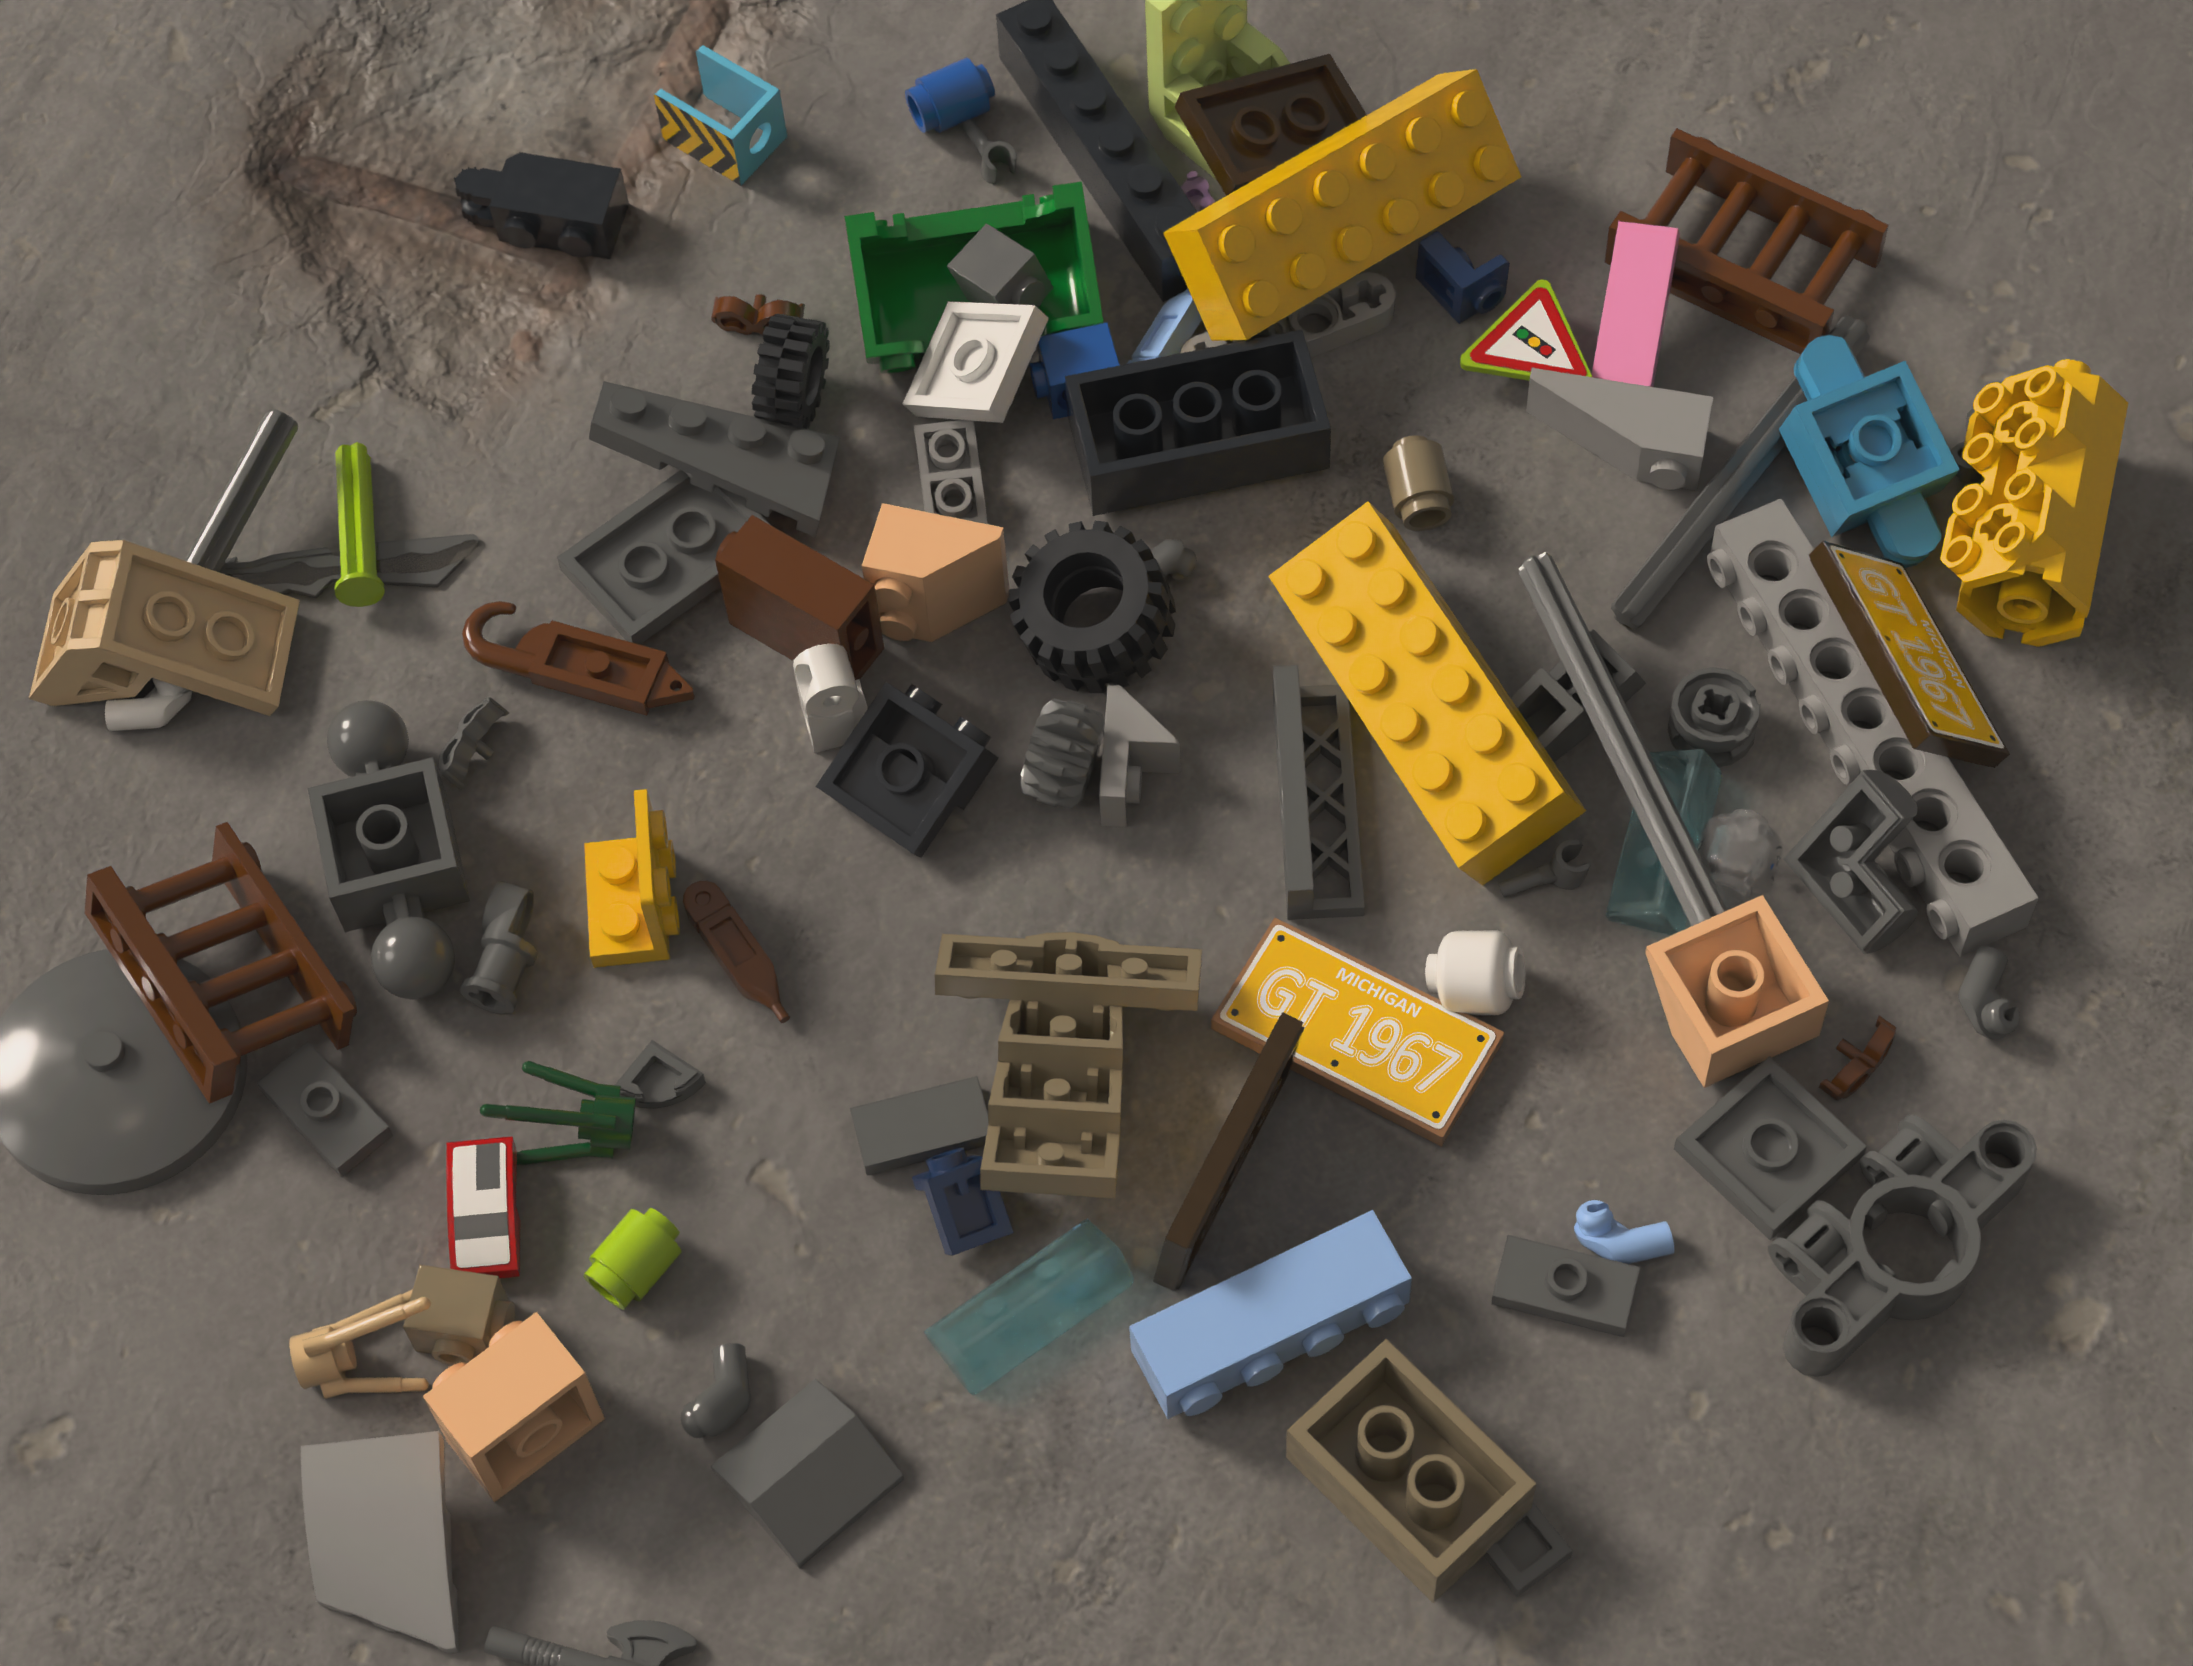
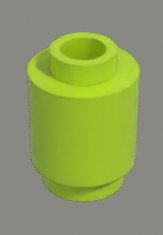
[583,1208,682,1310]

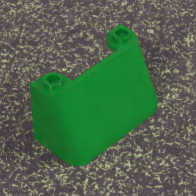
[844,181,1104,374]

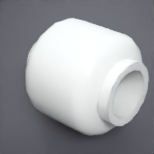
[1425,930,1526,1015]

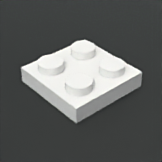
[902,302,1049,423]

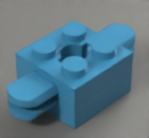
[1779,335,1960,568]

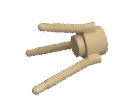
[289,1289,431,1399]

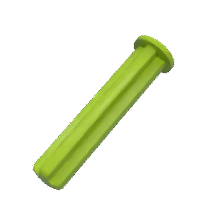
[335,442,385,607]

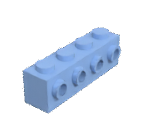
[1129,1210,1412,1419]

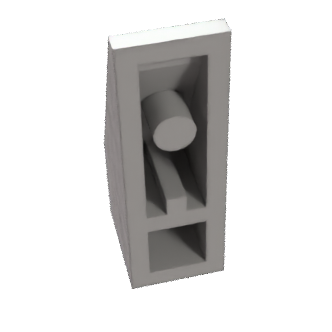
[1526,368,1713,491]

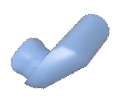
[1574,1200,1674,1264]

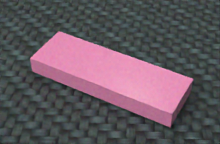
[1592,221,1680,387]

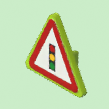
[1460,280,1592,381]

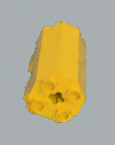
[1940,359,2128,647]

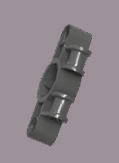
[1768,1114,2037,1377]

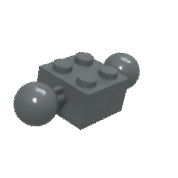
[308,700,470,1000]

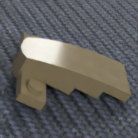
[935,932,1202,1199]

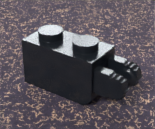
[454,152,629,259]

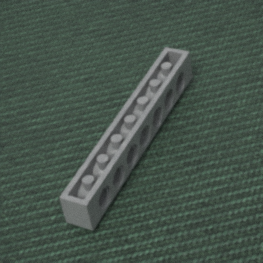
[1707,498,2038,957]

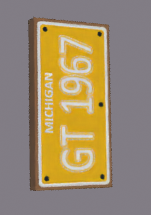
[1211,918,1504,1147]

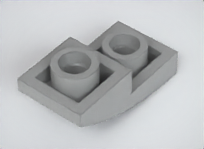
[914,420,988,524]

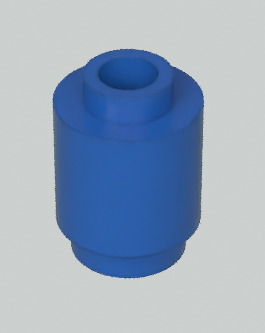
[905,58,995,133]

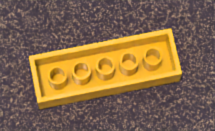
[1163,69,1522,341]
[1268,501,1586,886]

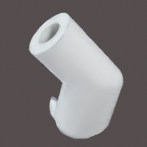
[105,678,192,731]

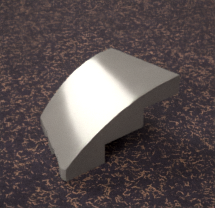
[301,1431,459,1653]

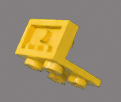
[584,789,680,968]

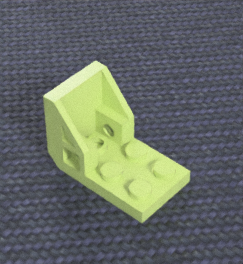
[1145,0,1290,180]

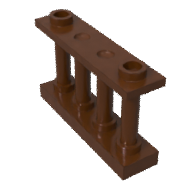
[1604,128,1889,354]
[84,822,357,1104]

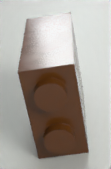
[715,515,885,680]

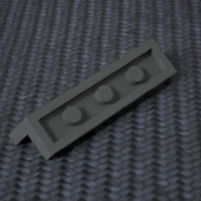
[1273,665,1365,920]

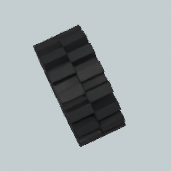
[752,313,830,429]

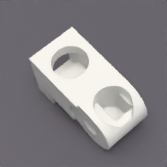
[793,644,868,753]

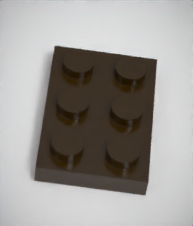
[1175,53,1367,196]

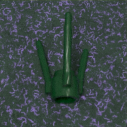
[480,1061,636,1165]

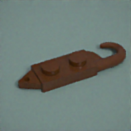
[462,601,695,716]

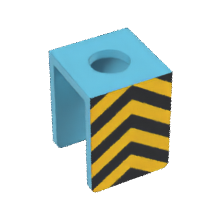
[654,45,787,186]

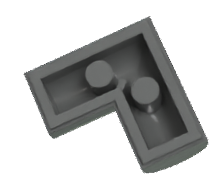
[1783,770,1918,954]

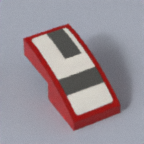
[446,1136,521,1279]

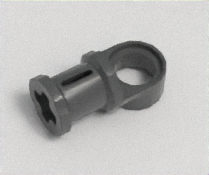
[460,881,538,1014]

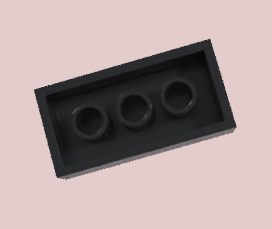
[1065,329,1331,516]

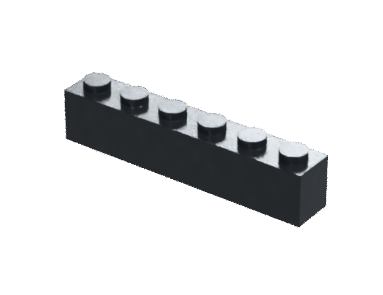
[996,0,1198,302]

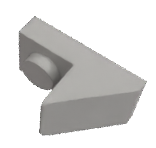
[1099,685,1181,827]

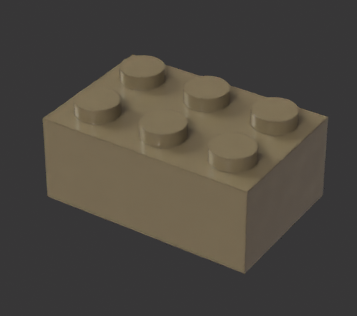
[1286,1339,1537,1603]

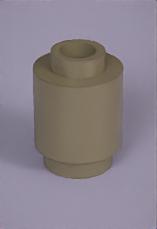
[1383,435,1454,531]

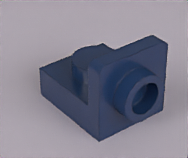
[1416,231,1510,324]
[912,1148,1013,1256]

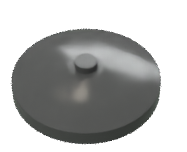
[0,949,247,1195]

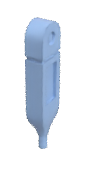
[1127,289,1202,364]

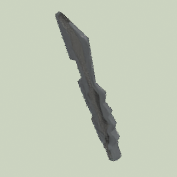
[219,534,479,598]

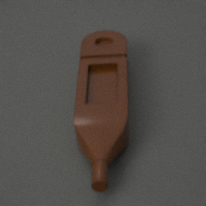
[683,880,790,1023]

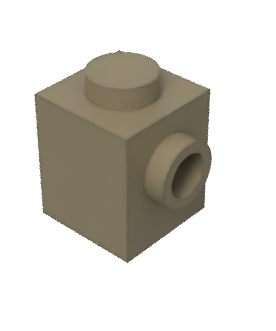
[403,1264,515,1365]

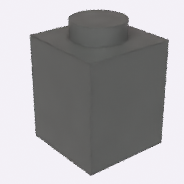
[947,223,1054,308]

